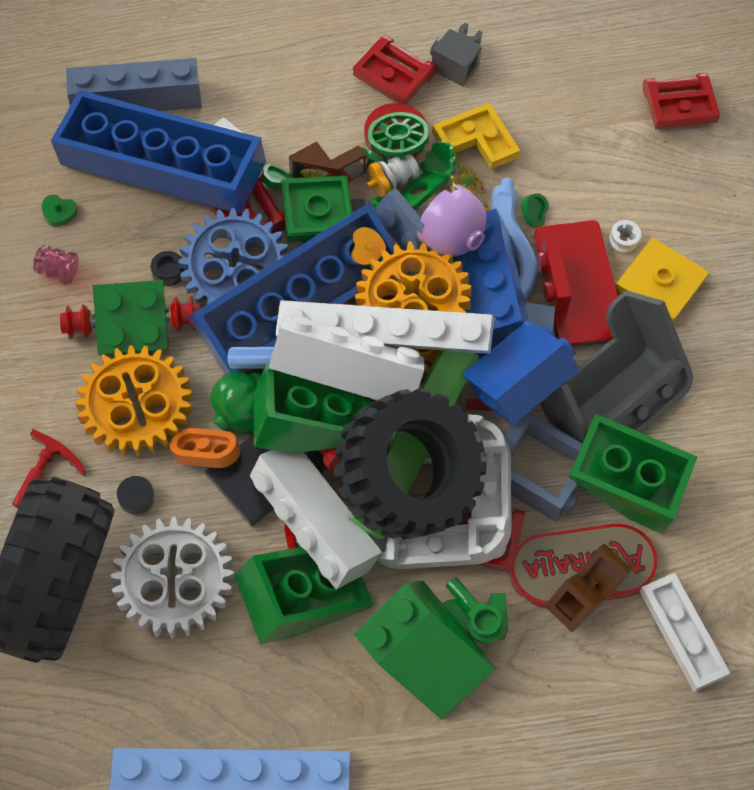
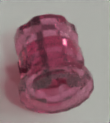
[33,244,79,285]

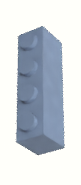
[66,58,202,111]

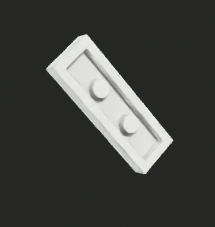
[640,573,730,692]

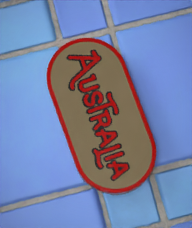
[510,524,657,608]

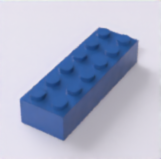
[51,90,266,214]
[188,203,395,374]

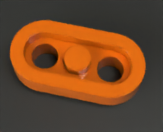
[170,428,241,468]

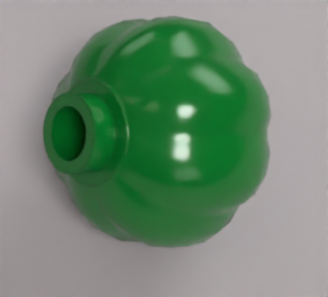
[210,370,261,434]

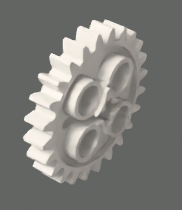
[111,517,235,639]

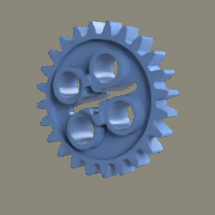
[178,207,288,305]

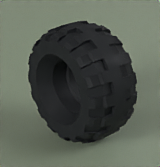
[0,476,115,663]

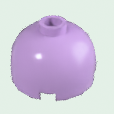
[417,184,487,257]

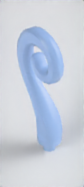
[490,178,538,301]

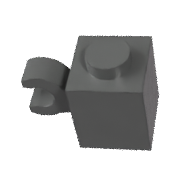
[430,23,482,87]

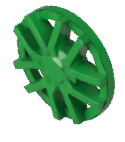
[368,112,429,160]

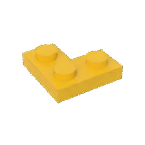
[432,102,520,170]

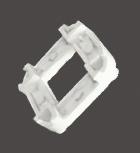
[367,415,512,569]

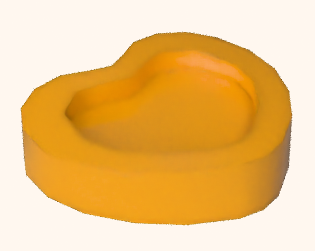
[367,162,391,197]
[351,227,386,265]

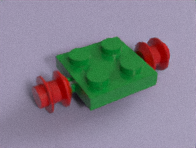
[60,280,201,355]

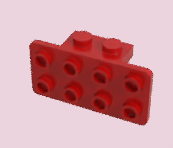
[534,220,618,346]

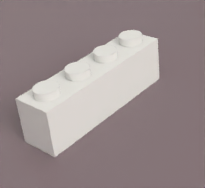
[269,315,424,400]
[250,450,382,590]

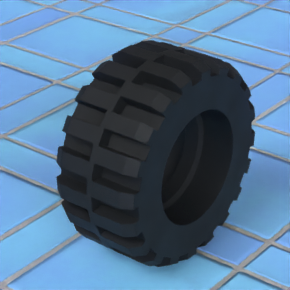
[334,389,487,540]

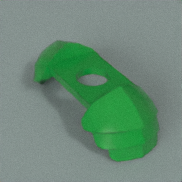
[370,142,458,210]

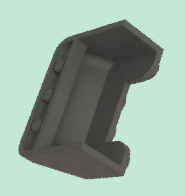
[540,290,693,443]

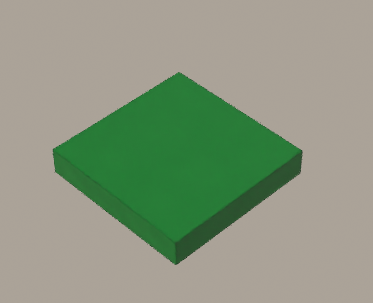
[281,175,353,242]

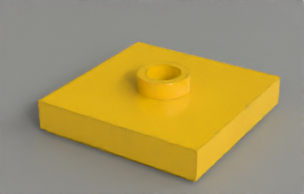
[615,237,709,323]

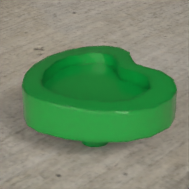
[361,147,388,168]
[261,163,294,189]
[521,193,549,228]
[41,194,78,227]

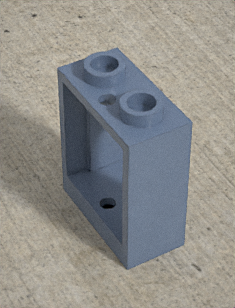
[504,413,582,522]

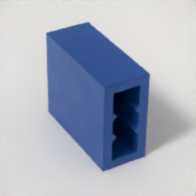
[462,320,580,426]

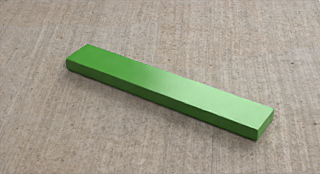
[349,350,479,540]

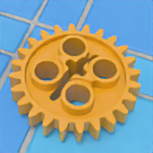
[355,241,472,351]
[75,346,193,457]

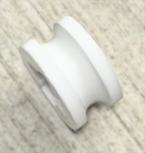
[609,220,641,254]

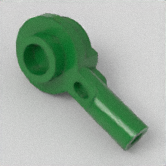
[446,577,506,644]

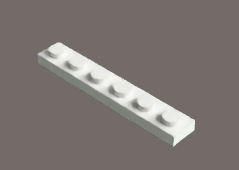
[276,300,494,354]

